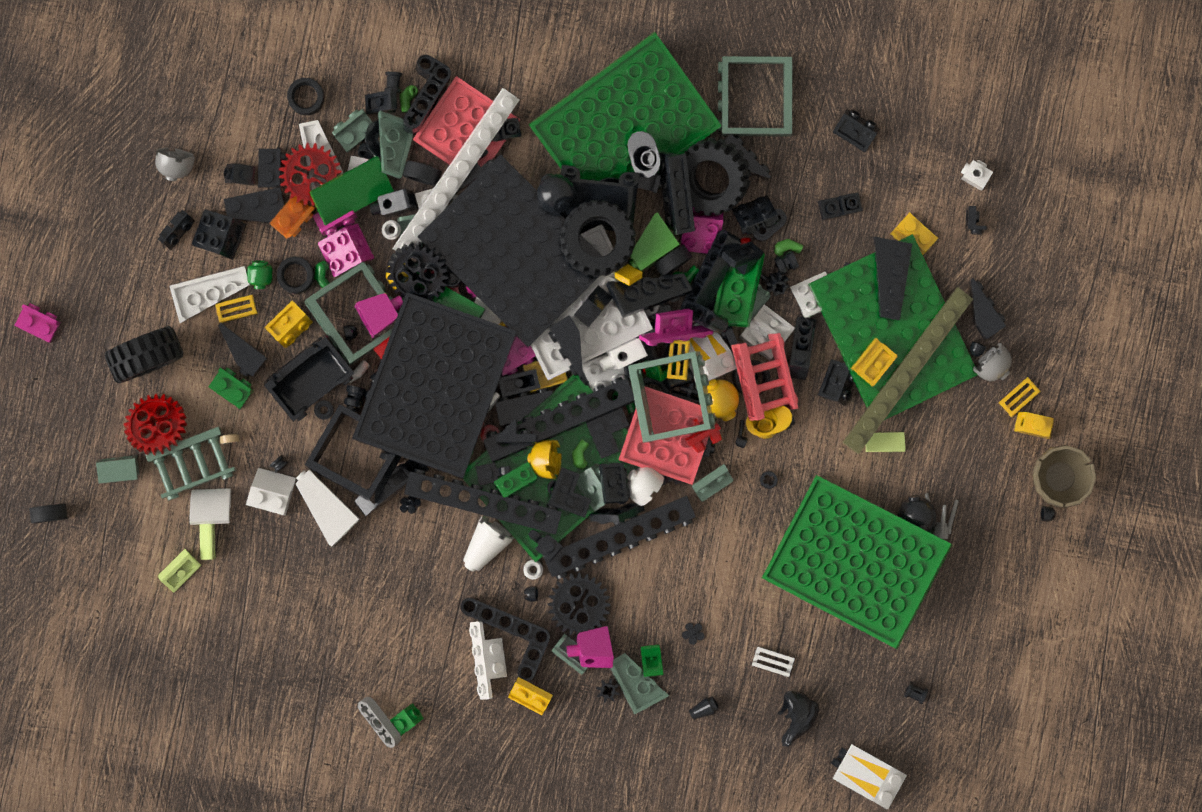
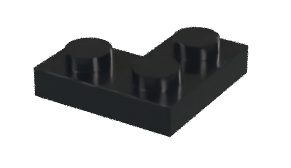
[586,408,629,459]
[548,467,592,518]
[590,503,645,525]

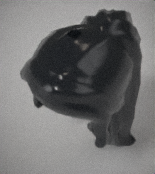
[778,690,819,747]

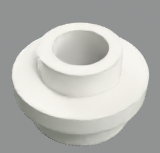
[382,220,401,240]
[523,560,543,579]

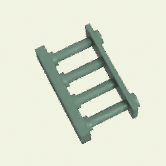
[145,427,237,501]

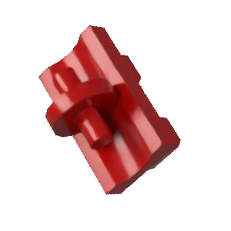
[685,418,722,453]

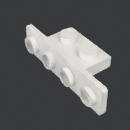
[469,621,507,700]

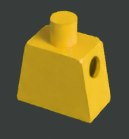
[1014,412,1054,439]

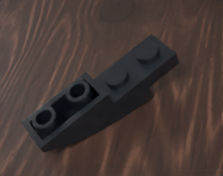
[354,460,429,517]

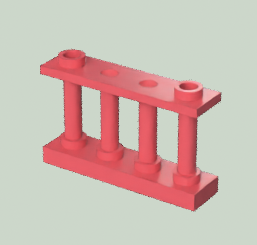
[731,333,798,421]

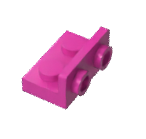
[14,303,61,343]

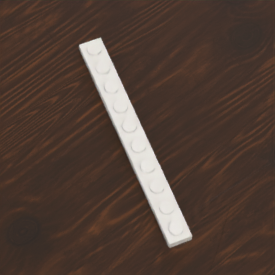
[392,88,519,251]

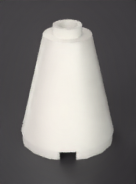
[463,516,514,572]

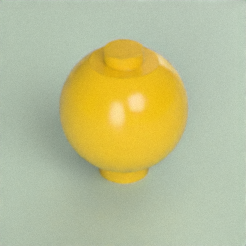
[707,379,739,421]

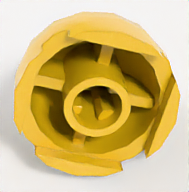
[527,440,562,479]

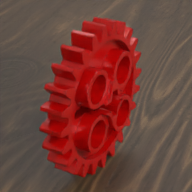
[279,143,342,206]
[124,394,187,456]

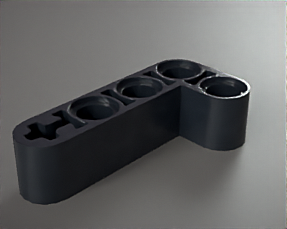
[403,55,451,134]

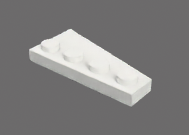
[299,120,343,190]
[169,266,250,323]

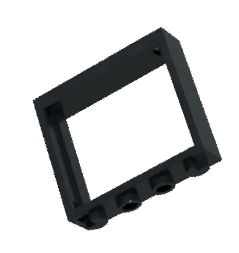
[305,404,401,504]

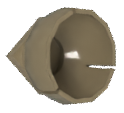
[1032,445,1096,508]

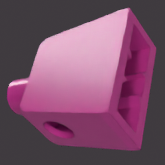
[354,293,403,338]
[567,626,614,668]

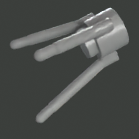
[925,493,959,539]

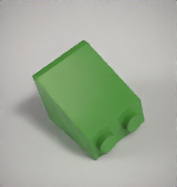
[629,212,680,272]

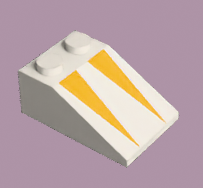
[682,323,737,383]
[833,744,907,809]

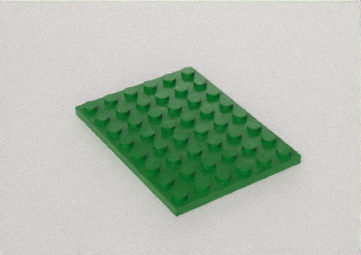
[528,32,722,181]
[808,234,977,420]
[463,375,640,562]
[762,475,952,649]

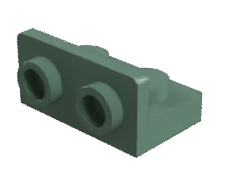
[332,109,372,153]
[577,463,605,511]
[691,464,733,502]

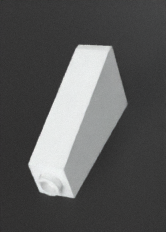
[296,470,360,547]

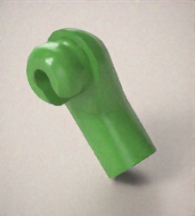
[400,85,418,113]
[774,239,804,256]
[572,439,589,469]

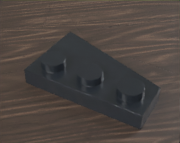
[224,187,285,223]

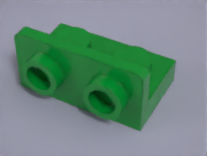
[208,367,254,410]
[494,462,537,498]

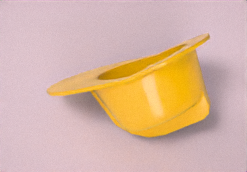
[746,406,792,439]

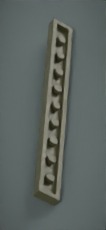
[842,287,973,454]

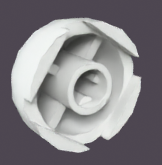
[626,467,664,506]

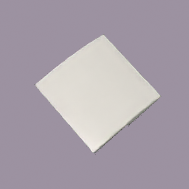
[739,305,795,361]
[190,488,231,525]

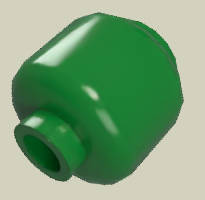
[247,260,273,289]

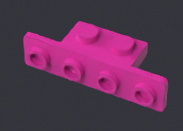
[639,309,714,346]

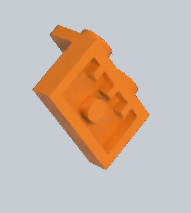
[269,196,315,239]

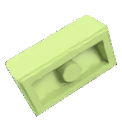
[865,432,905,452]
[200,524,215,560]
[158,549,201,593]

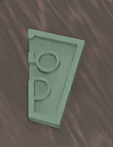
[378,111,415,179]
[610,653,669,714]

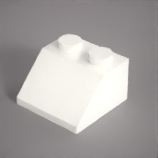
[246,468,296,515]

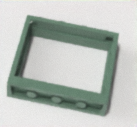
[718,56,792,136]
[305,262,399,366]
[628,351,716,443]

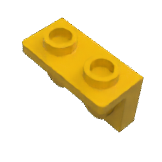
[265,300,313,348]

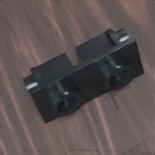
[158,210,196,250]

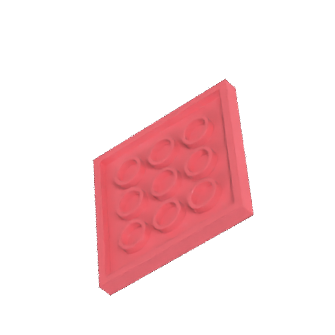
[413,76,520,167]
[618,386,709,485]

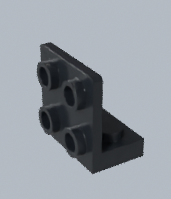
[192,209,246,260]

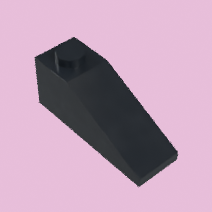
[218,323,268,378]

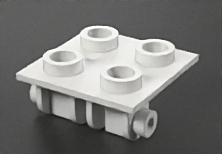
[790,272,827,318]
[582,354,630,392]

